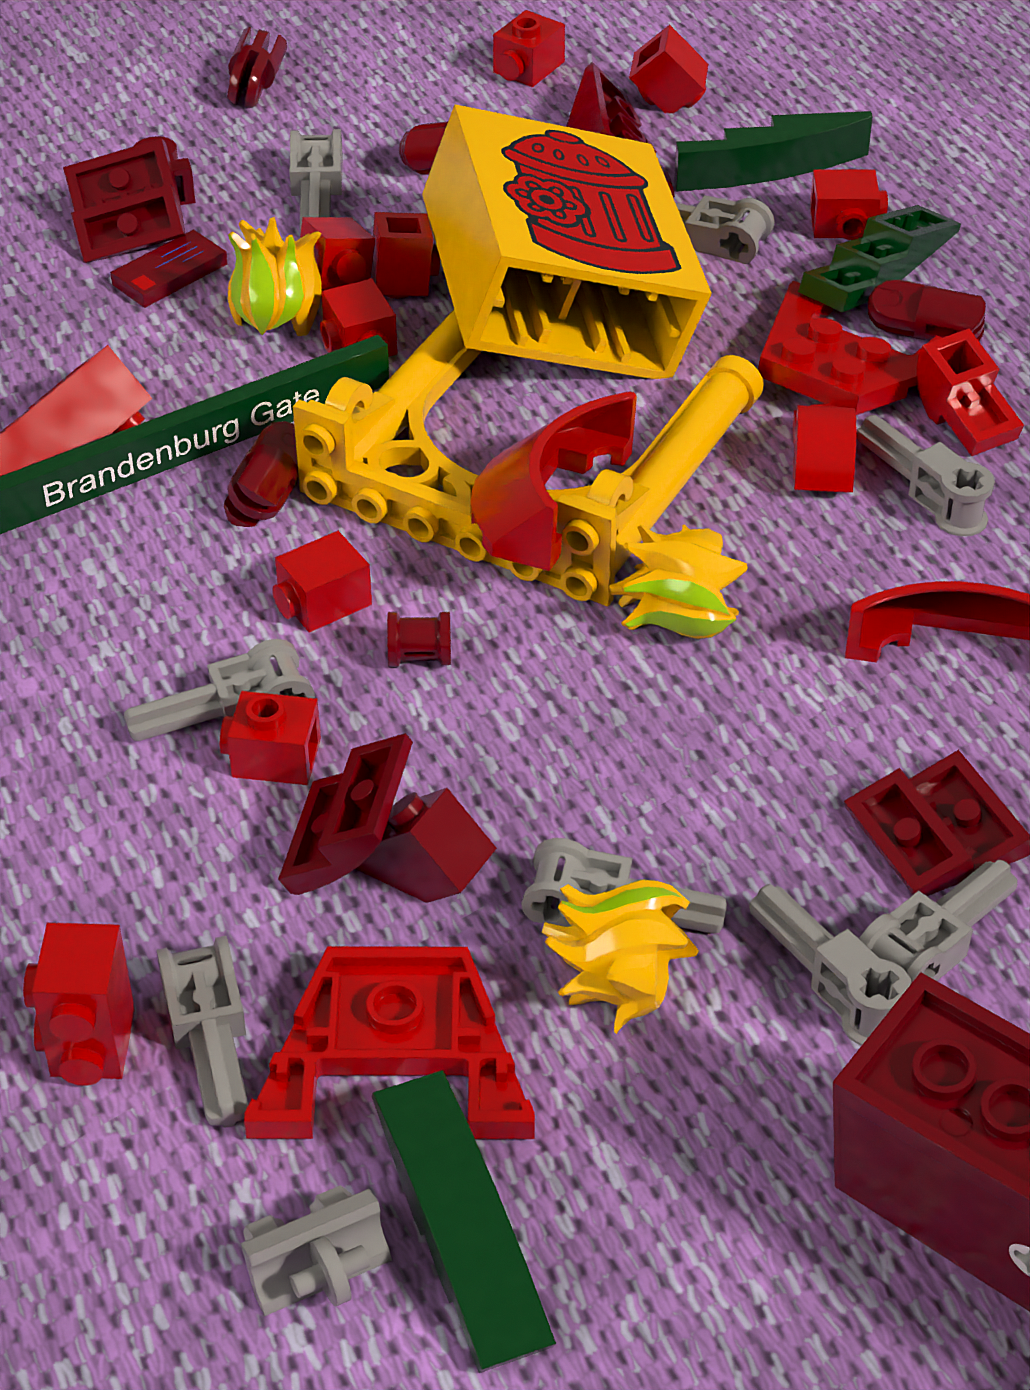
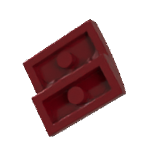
[63,138,186,263]
[278,733,413,895]
[844,749,1030,896]

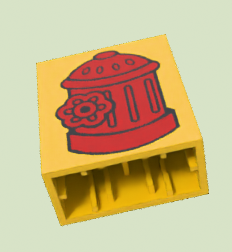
[422,104,712,379]

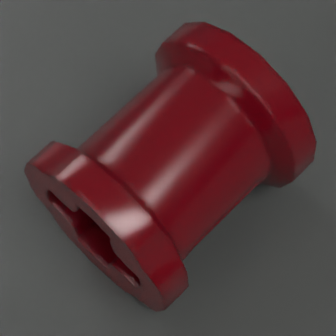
[387,611,451,668]

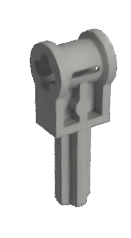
[289,129,343,232]
[676,195,775,264]
[856,415,995,537]
[124,639,315,741]
[521,838,727,934]
[859,860,1018,983]
[749,884,911,1046]
[156,936,248,1128]

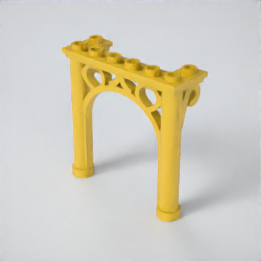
[293,310,763,606]

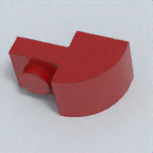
[917,329,1024,456]
[793,404,856,493]

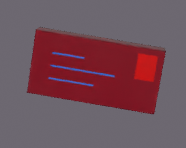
[110,229,228,308]

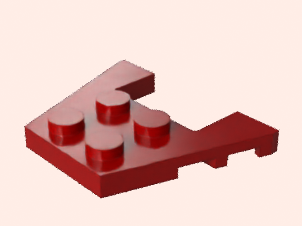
[758,281,942,415]
[244,946,535,1139]

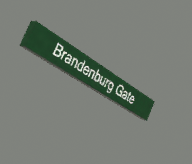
[0,335,389,534]

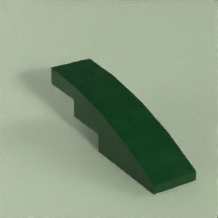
[674,111,873,192]
[798,205,961,312]
[372,1070,556,1373]

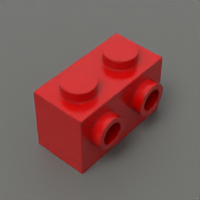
[23,922,135,1086]

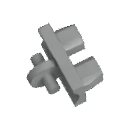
[241,1185,392,1316]

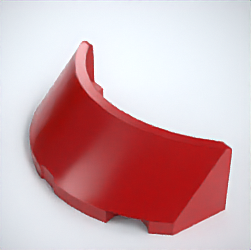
[470,391,637,571]
[845,581,1030,663]

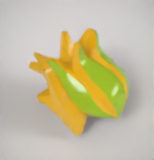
[227,217,322,336]
[609,524,748,639]
[542,879,699,1034]

